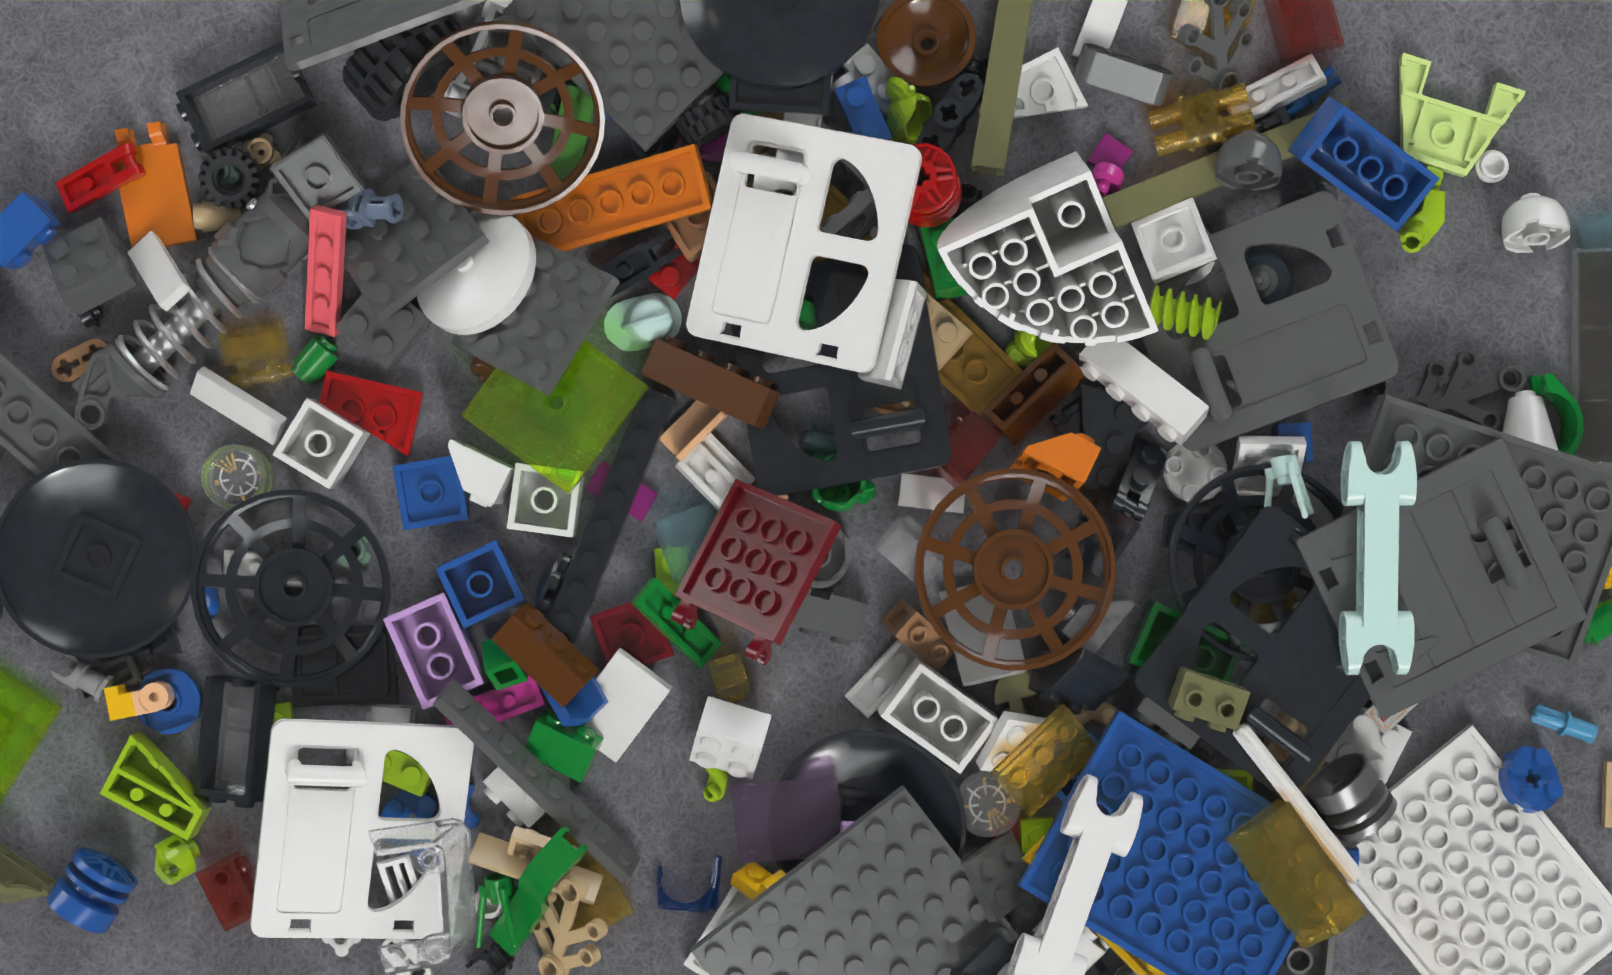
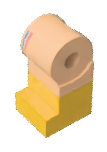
[104,681,174,721]

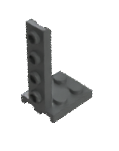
[820,120,878,240]

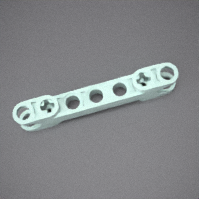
[1339,441,1417,675]

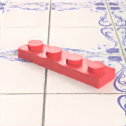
[304,205,347,337]

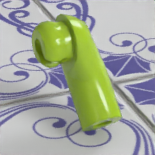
[703,768,729,802]

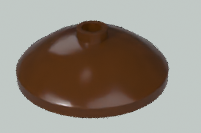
[877,0,976,88]

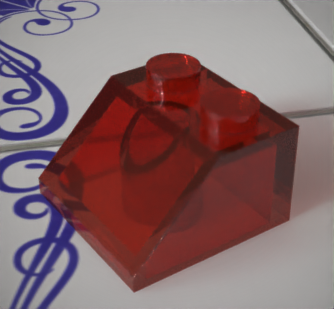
[1263,0,1345,64]

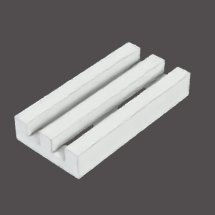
[377,850,419,921]

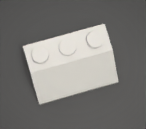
[857,279,927,390]

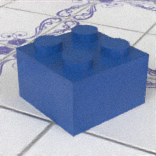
[435,538,525,628]

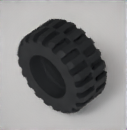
[342,14,472,121]

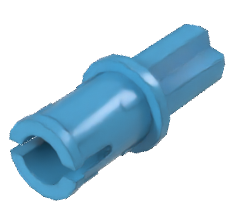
[1530,704,1598,744]

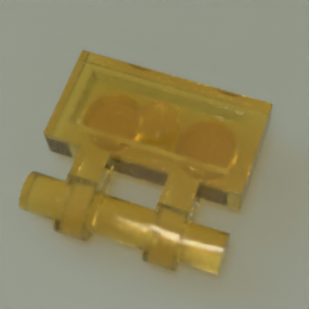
[218,322,294,389]

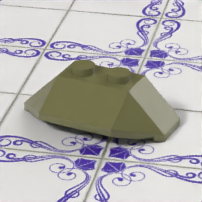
[0,842,57,904]

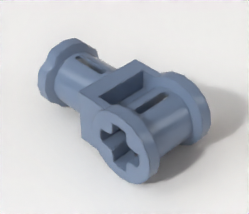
[340,189,404,229]

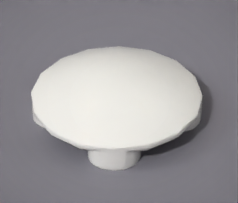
[1163,443,1228,503]

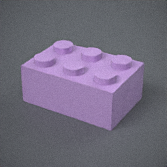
[383,592,489,710]

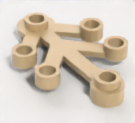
[533,875,608,975]

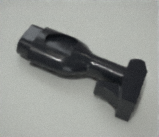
[1206,107,1291,154]

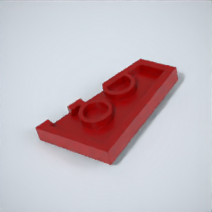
[319,370,424,456]

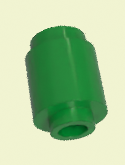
[291,335,339,385]
[1583,599,1612,646]

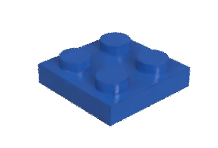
[392,456,470,530]

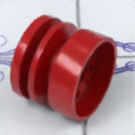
[908,143,962,228]

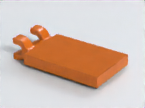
[114,121,199,248]

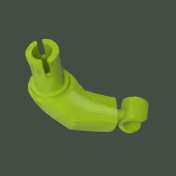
[1399,165,1446,253]

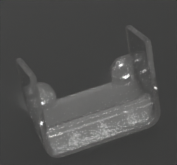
[368,818,476,975]

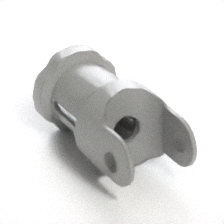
[50,654,115,703]

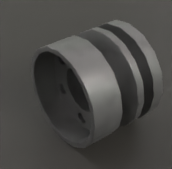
[1306,753,1397,842]

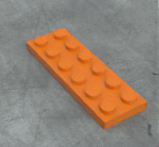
[510,144,713,252]

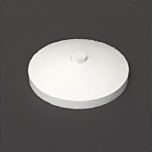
[417,211,536,335]

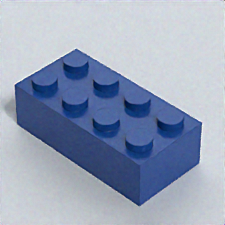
[1287,96,1440,232]

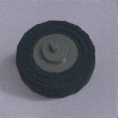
[1245,252,1294,305]

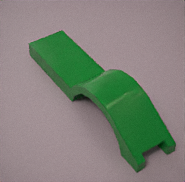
[1527,373,1584,456]
[488,826,588,956]

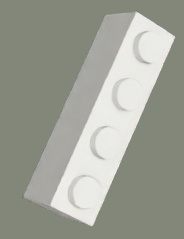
[1078,341,1209,446]

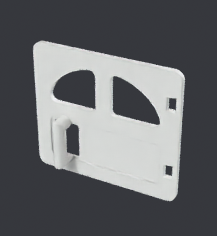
[686,114,922,373]
[250,718,474,939]

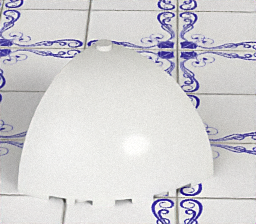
[937,151,1159,346]

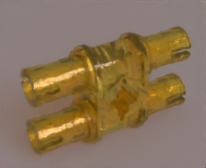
[1147,82,1256,157]

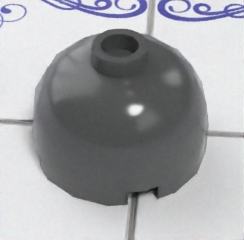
[1215,130,1282,191]

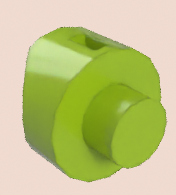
[154,834,200,885]

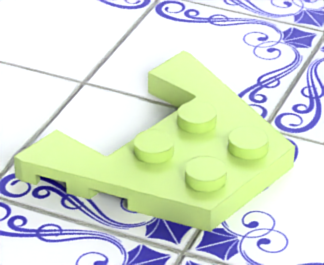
[1399,53,1526,177]

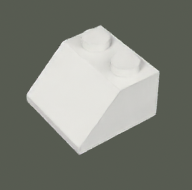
[448,439,515,507]

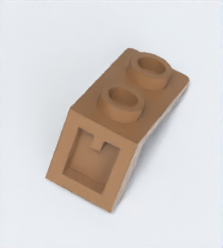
[880,597,954,671]

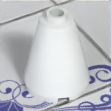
[1503,390,1559,451]

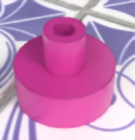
[1091,162,1124,198]

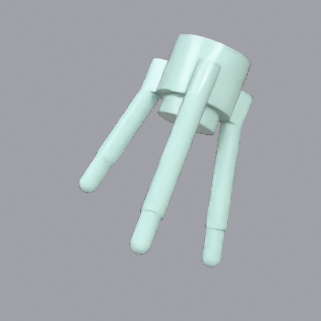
[1264,455,1314,519]

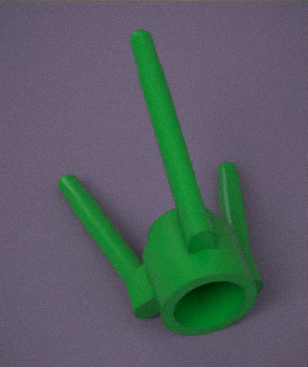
[475,872,518,948]

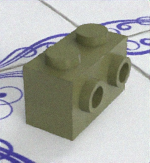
[1167,666,1251,733]

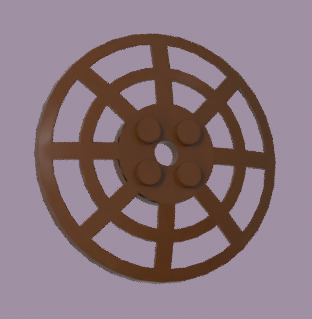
[400,20,605,215]
[914,469,1116,670]

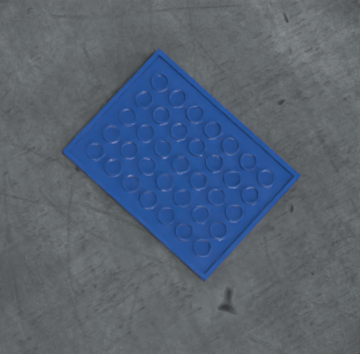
[1017,711,1345,975]

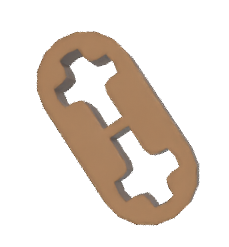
[51,339,110,383]

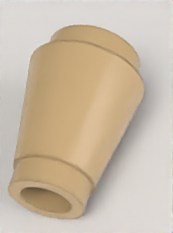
[193,200,242,233]

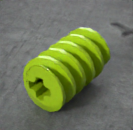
[1149,285,1222,340]

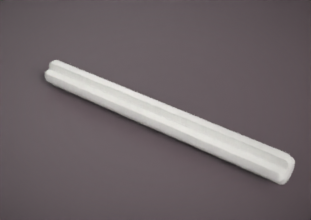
[1233,723,1363,884]

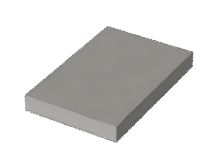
[939,585,1027,687]

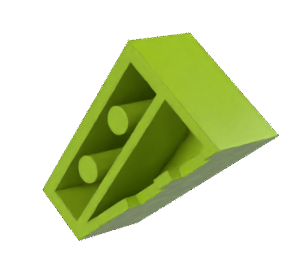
[99,731,213,840]

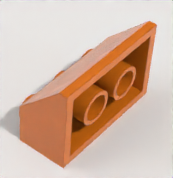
[1007,432,1101,502]

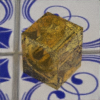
[708,650,751,703]

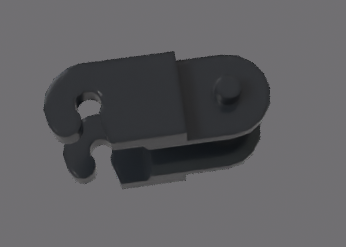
[465,943,515,975]

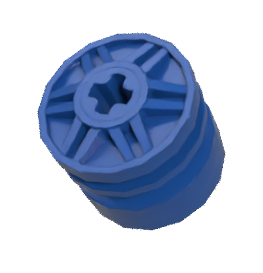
[46,847,138,933]

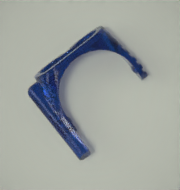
[657,855,722,913]

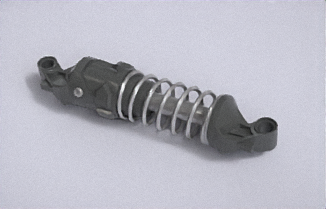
[72,177,309,430]

